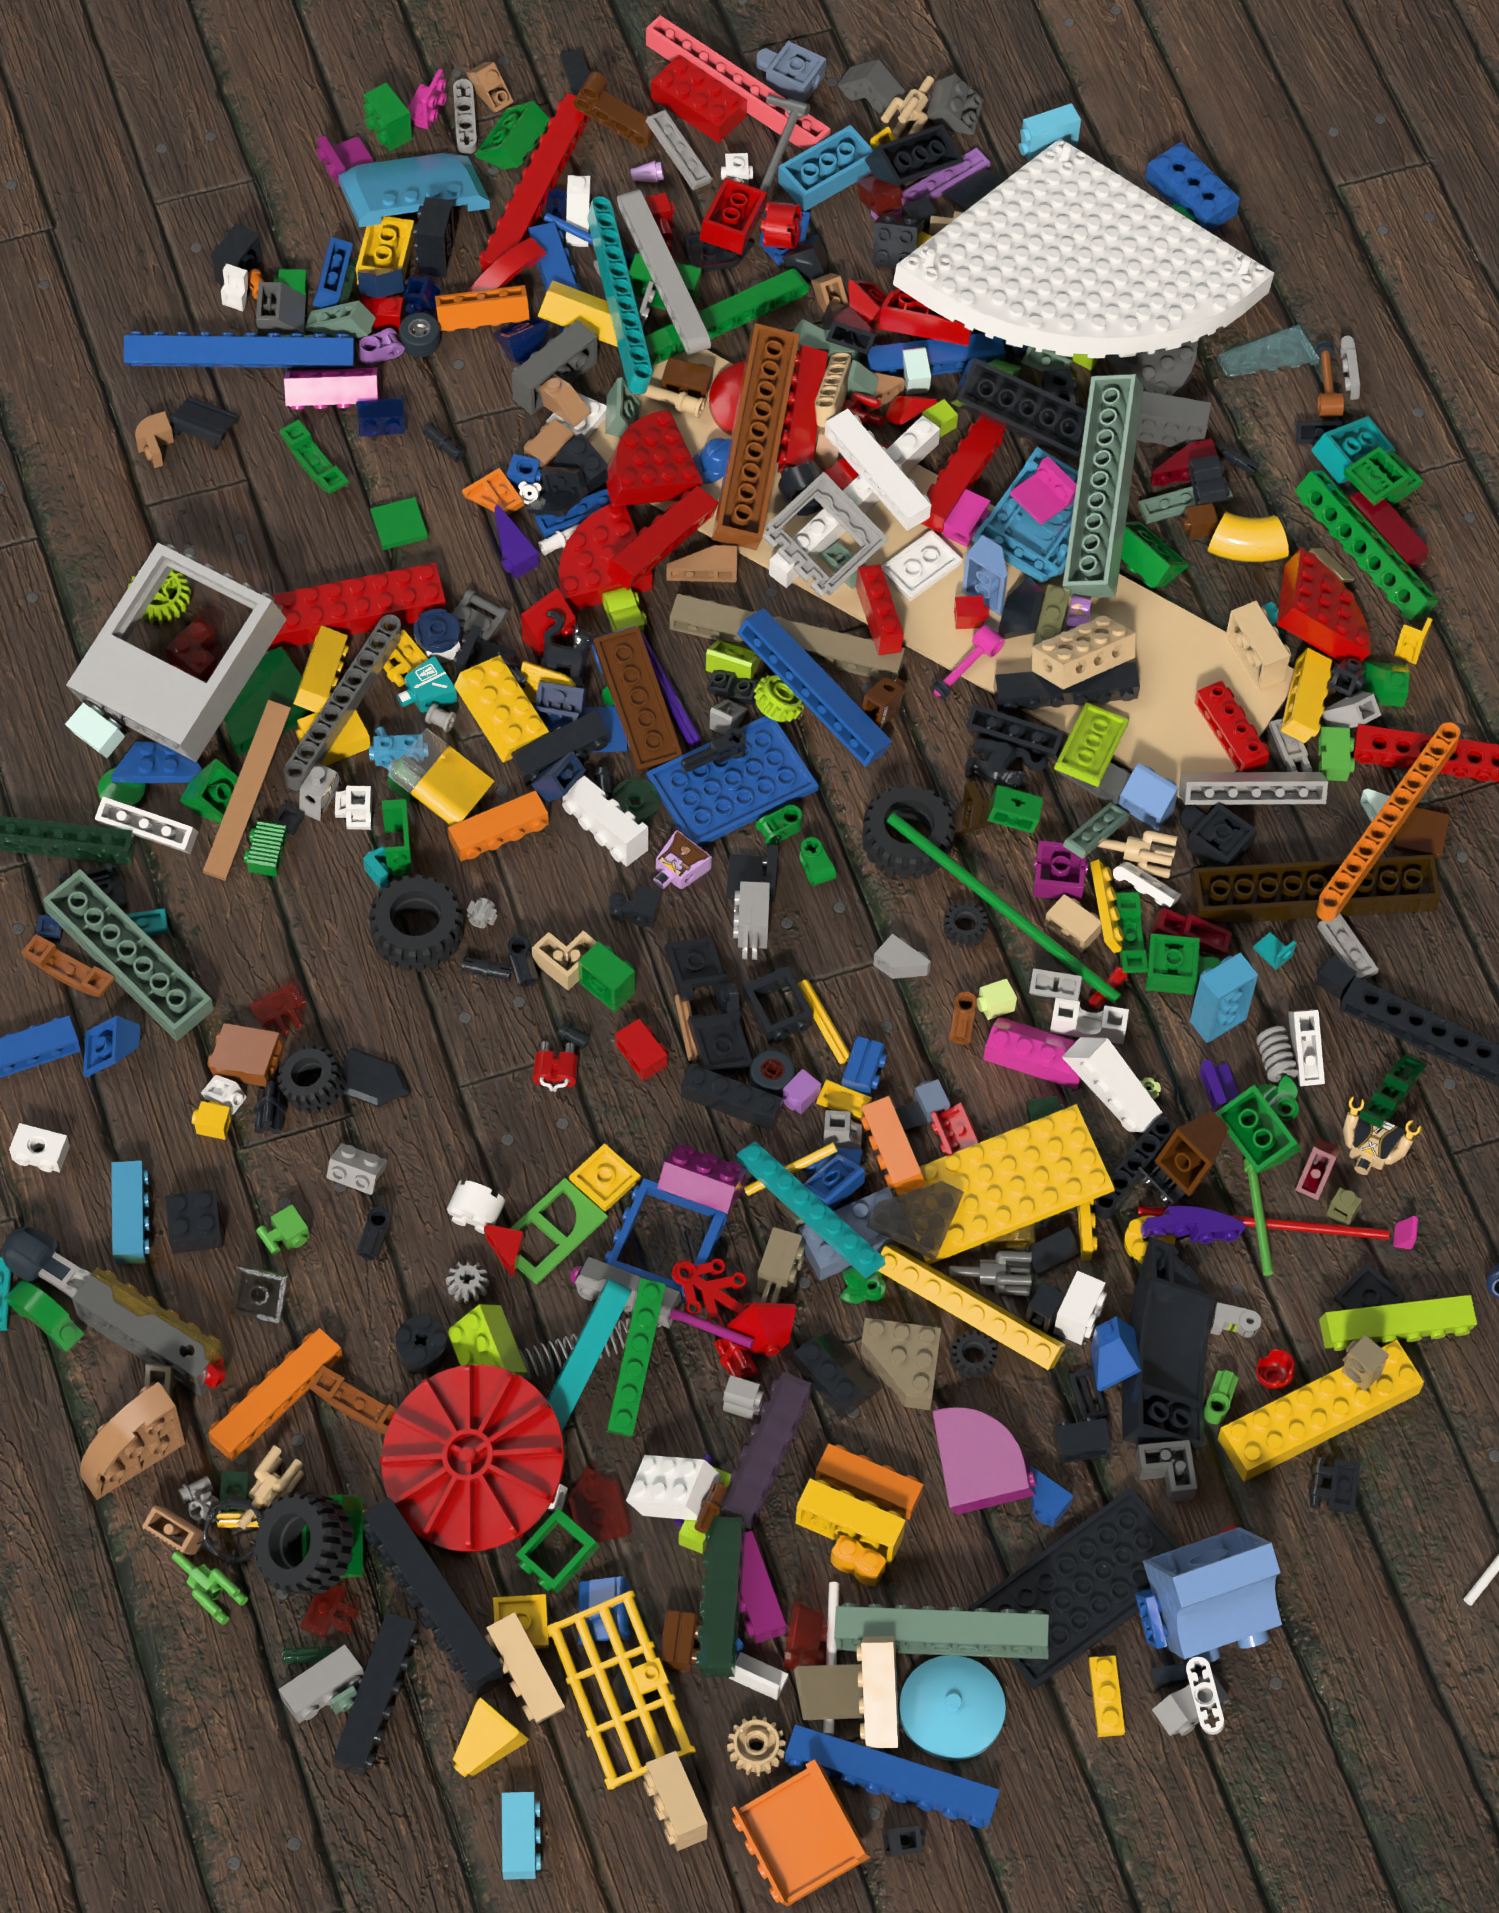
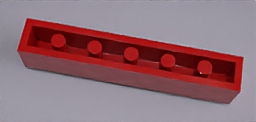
[776,345,828,473]
[920,417,1005,533]
[607,485,719,590]

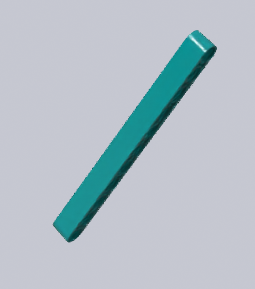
[587,196,653,395]

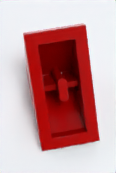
[484,1224,524,1276]

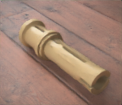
[637,384,706,418]

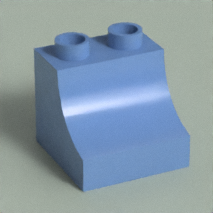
[1143,1527,1282,1666]

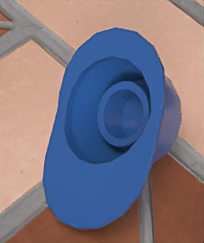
[692,438,730,484]

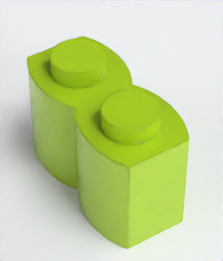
[602,587,647,633]

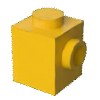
[192,1101,232,1140]

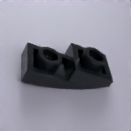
[706,670,759,705]

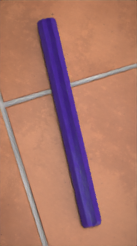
[640,631,701,746]

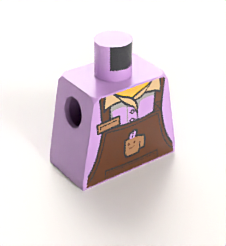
[653,830,712,889]

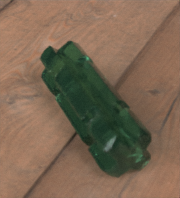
[282,1646,334,1664]

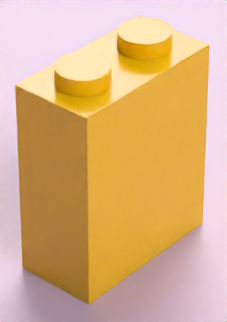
[296,701,370,766]

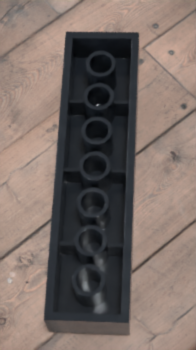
[362,1497,504,1699]

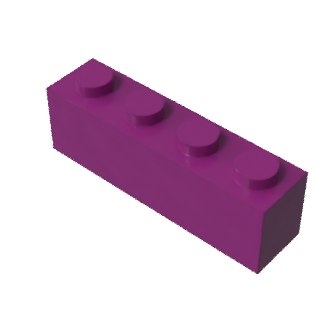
[719,1531,786,1644]

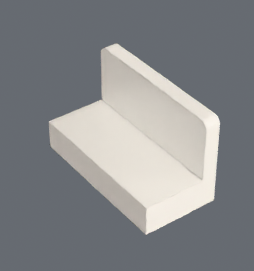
[729,1652,788,1700]

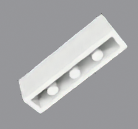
[95,797,199,854]

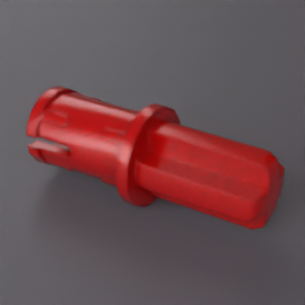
[1088,967,1128,1010]

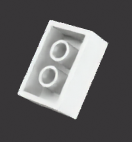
[626,1455,721,1521]

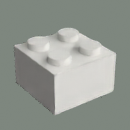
[1053,1271,1107,1345]

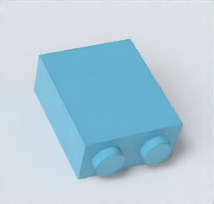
[1019,103,1081,162]

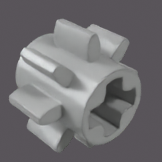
[466,898,497,928]
[188,1491,221,1525]

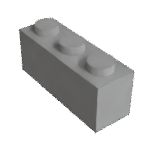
[278,1645,364,1723]

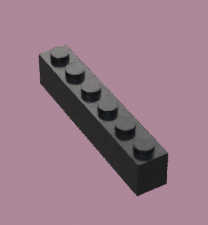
[993,662,1140,712]
[333,1612,420,1777]

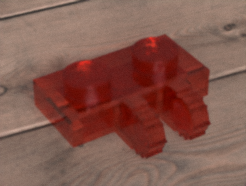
[250,982,305,1036]
[300,1585,359,1639]

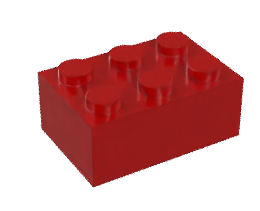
[699,178,767,255]

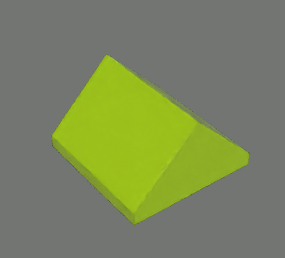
[706,640,761,680]

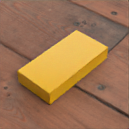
[816,1079,872,1121]

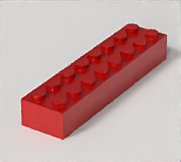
[252,563,446,652]

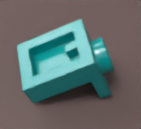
[363,846,389,890]

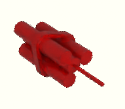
[714,1326,759,1378]

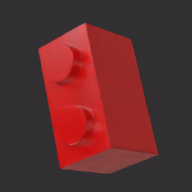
[615,1019,669,1081]

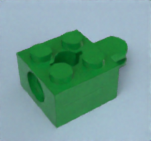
[1145,934,1221,995]

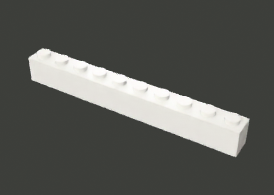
[769,416,940,588]

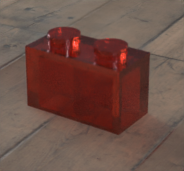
[857,175,903,216]

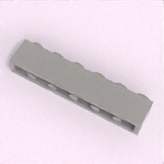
[1179,772,1328,805]

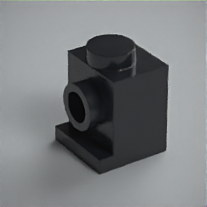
[882,1825,925,1857]

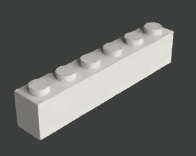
[825,409,931,531]

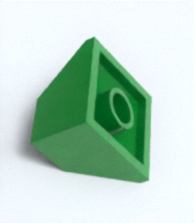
[1358,660,1409,708]
[179,759,239,824]

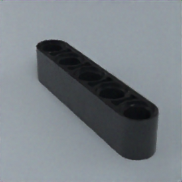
[1093,1116,1174,1220]

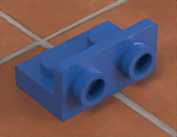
[1135,1589,1168,1649]

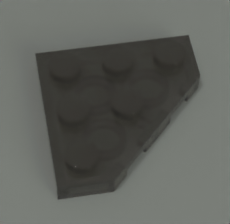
[866,1181,964,1260]

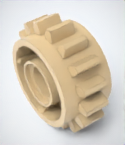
[727,1716,786,1776]

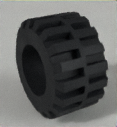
[278,1045,346,1114]

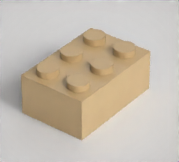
[1226,601,1291,691]
[643,1751,708,1851]

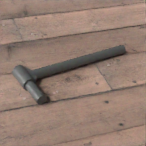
[759,95,810,192]

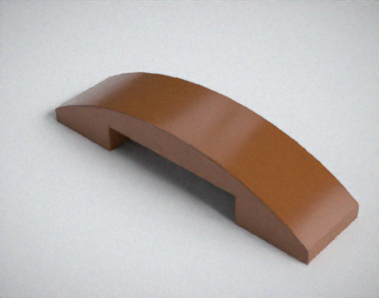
[21,934,115,997]
[309,1365,397,1435]

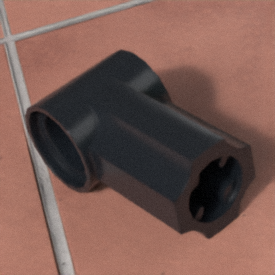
[507,935,539,987]
[356,1207,391,1261]

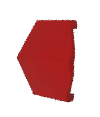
[885,396,938,425]

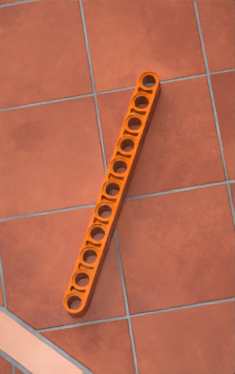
[1316,722,1460,921]

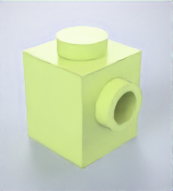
[977,979,1017,1020]

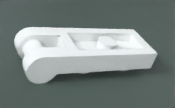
[1113,862,1181,907]

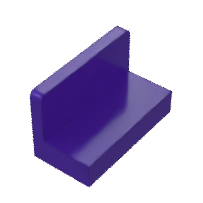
[1199,1060,1239,1113]

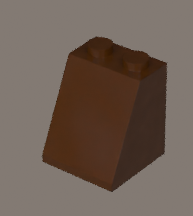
[1155,1111,1229,1196]

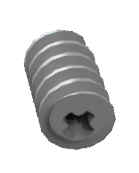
[1256,1026,1298,1082]

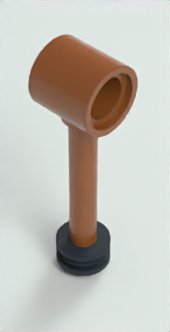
[1316,341,1344,416]

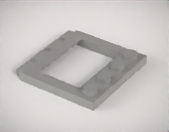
[762,472,889,597]

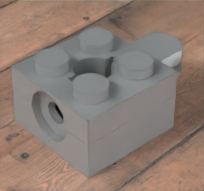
[733,881,770,960]

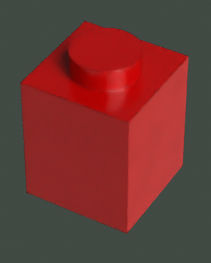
[954,596,989,629]

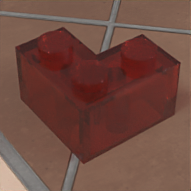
[166,617,218,683]

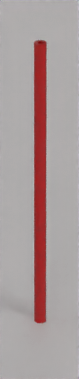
[1138,1206,1390,1240]

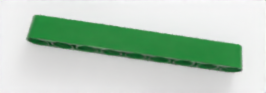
[645,269,810,367]

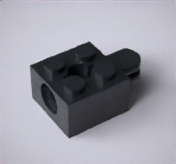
[1180,803,1257,867]

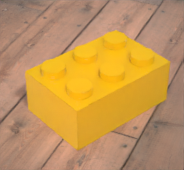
[356,216,415,284]

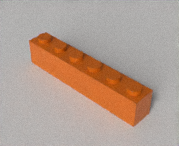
[208,1328,343,1462]

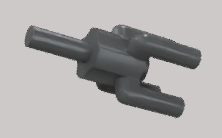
[949,1251,1032,1296]

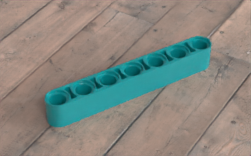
[547,1278,632,1431]

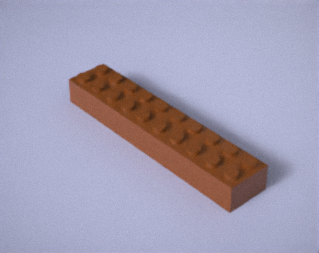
[711,323,800,550]

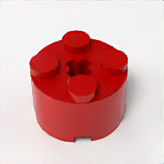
[761,201,802,249]

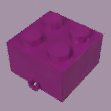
[1033,841,1088,902]

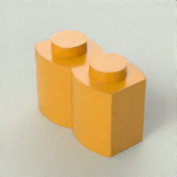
[830,1535,886,1587]

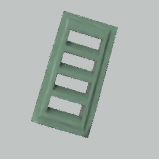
[820,541,867,589]

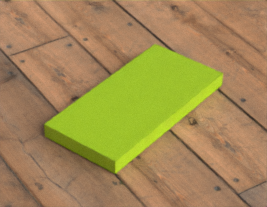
[1054,702,1130,787]

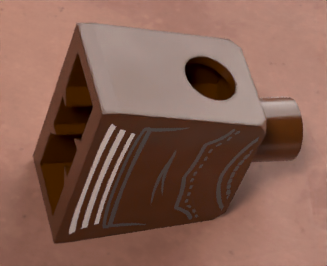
[862,677,906,730]

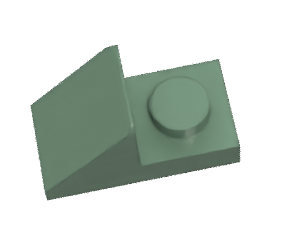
[847,360,878,400]

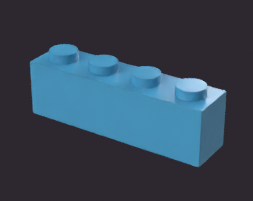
[111,1161,150,1265]

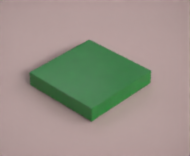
[370,497,428,550]

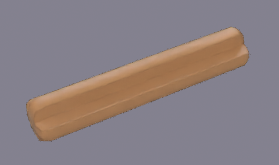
[675,994,700,1061]

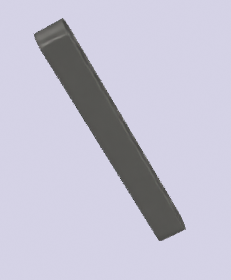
[284,615,402,791]

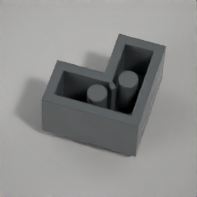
[838,59,905,113]
[1135,1440,1197,1502]

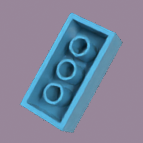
[778,125,873,212]
[1190,953,1258,1043]

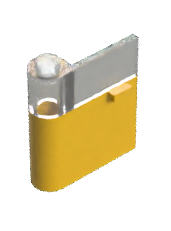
[387,728,494,826]

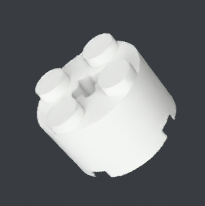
[447,1180,505,1234]

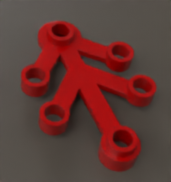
[672,1258,752,1326]

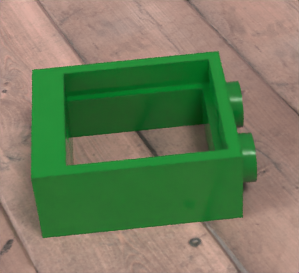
[516,1508,600,1594]

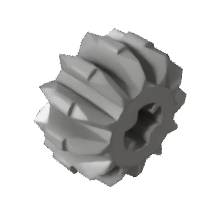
[446,1259,489,1305]

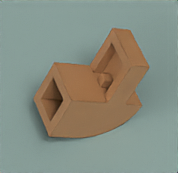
[135,411,174,468]

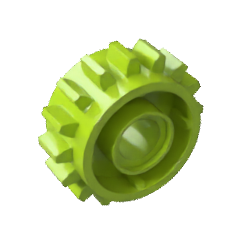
[754,675,804,722]

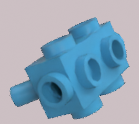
[369,727,428,768]

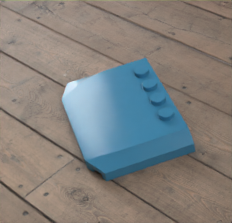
[339,153,490,227]
[971,447,1078,583]

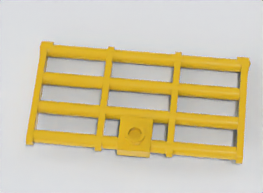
[546,1591,696,1790]

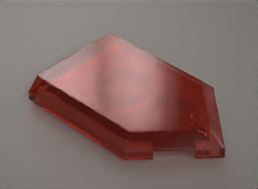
[568,1467,631,1546]

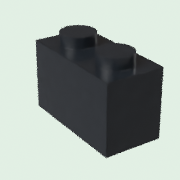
[1025,1282,1065,1335]
[1053,1417,1112,1465]

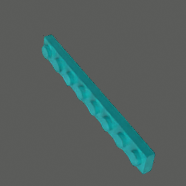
[736,1141,886,1278]

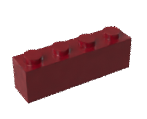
[1349,491,1429,569]

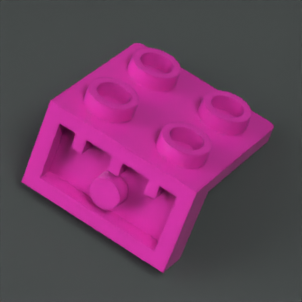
[407,69,447,130]
[1010,456,1077,525]

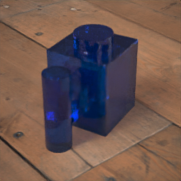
[403,276,441,314]

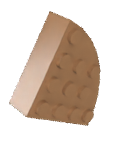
[80,1382,185,1500]

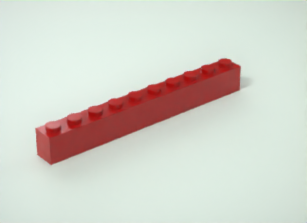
[479,93,590,274]

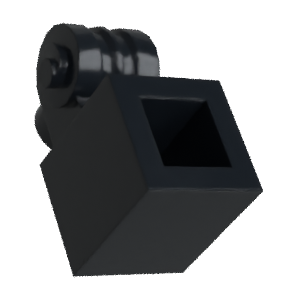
[609,886,661,928]

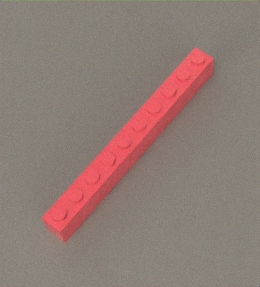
[646,15,831,151]

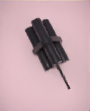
[253,1080,286,1134]

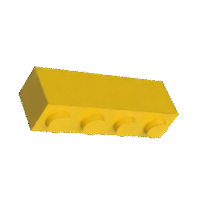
[293,625,349,714]
[1280,648,1332,743]

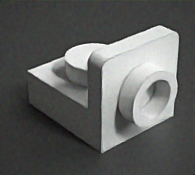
[201,1075,246,1115]

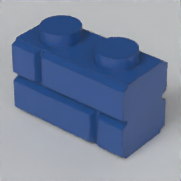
[842,1036,888,1096]

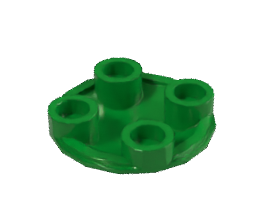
[97,768,146,807]

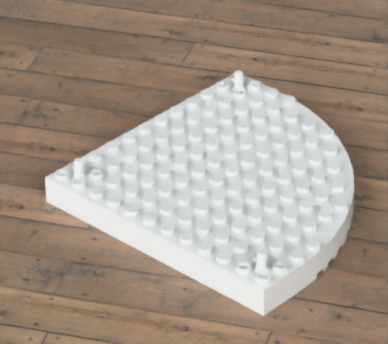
[893,138,1274,358]

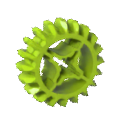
[128,569,191,625]

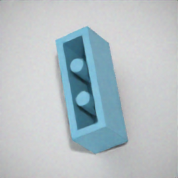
[502,1792,541,1880]

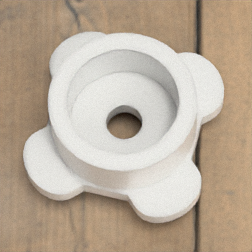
[519,481,542,504]

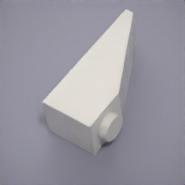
[566,175,591,247]
[1288,1009,1325,1086]

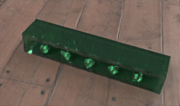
[696,1517,746,1677]

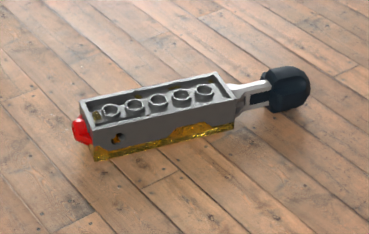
[2,1227,226,1397]

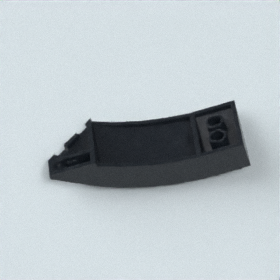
[1122,1237,1217,1449]

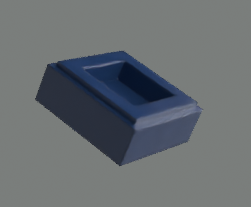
[36,914,63,942]

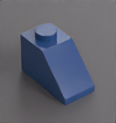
[1030,1466,1073,1528]

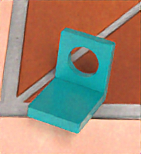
[1253,932,1296,970]

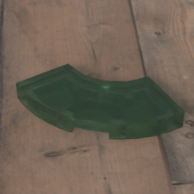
[338,257,358,305]

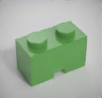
[1318,727,1355,781]

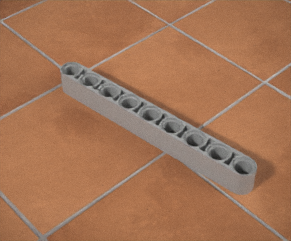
[617,189,711,355]

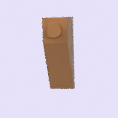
[666,544,737,582]

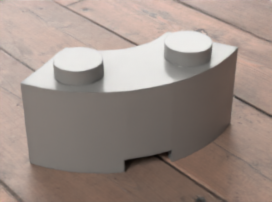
[1152,1674,1231,1736]

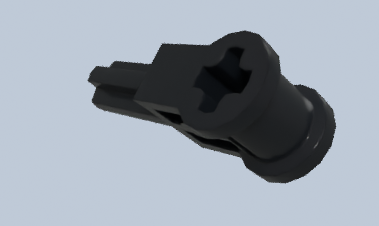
[680,728,746,772]

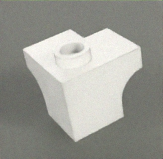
[335,786,372,830]

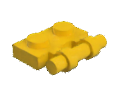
[376,629,428,687]

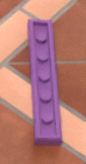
[871,147,990,220]

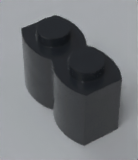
[1187,455,1230,506]

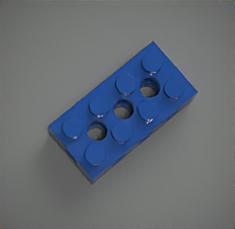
[1145,142,1240,232]

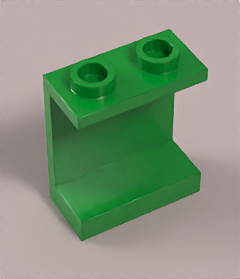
[382,799,412,876]

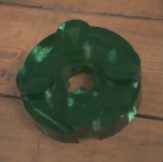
[612,779,660,825]

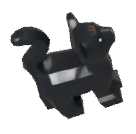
[540,610,596,687]
[964,736,1048,791]

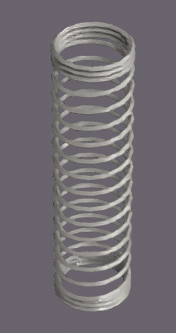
[519,1317,630,1381]

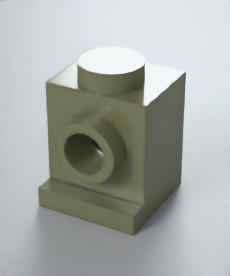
[1327,1187,1362,1226]

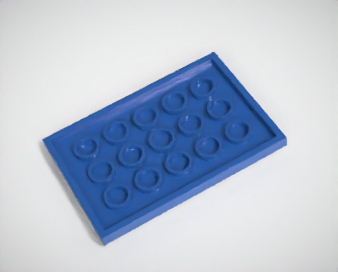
[646,716,819,847]

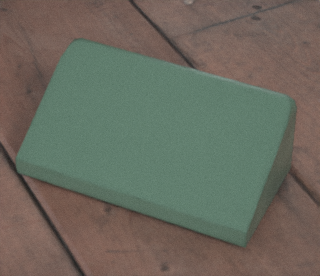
[1021,346,1073,372]

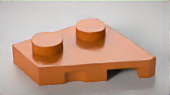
[462,468,524,516]

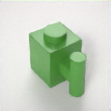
[256,1205,310,1255]

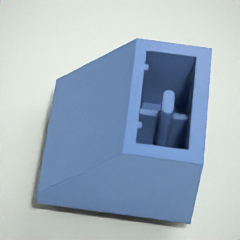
[1118,763,1179,831]

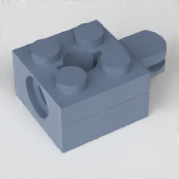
[756,41,826,103]

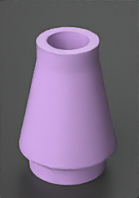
[631,160,664,183]

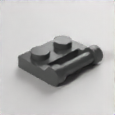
[451,589,510,642]

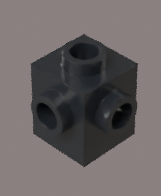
[1329,658,1367,697]

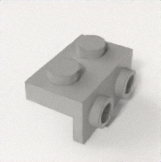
[326,1143,387,1195]

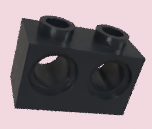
[1041,369,1079,406]

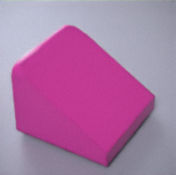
[1393,1216,1418,1249]

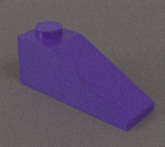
[494,505,539,579]

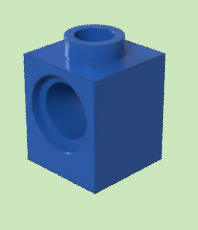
[507,454,542,488]

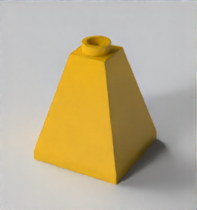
[453,1698,529,1777]

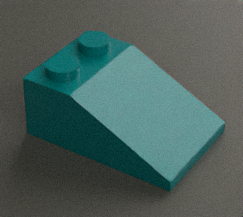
[1311,416,1396,484]

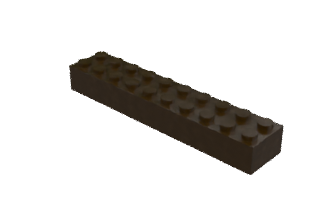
[1190,855,1441,924]

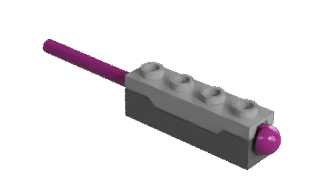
[570,1257,754,1349]

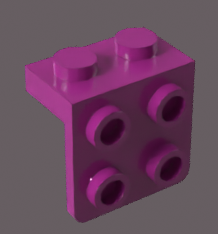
[315,135,375,187]

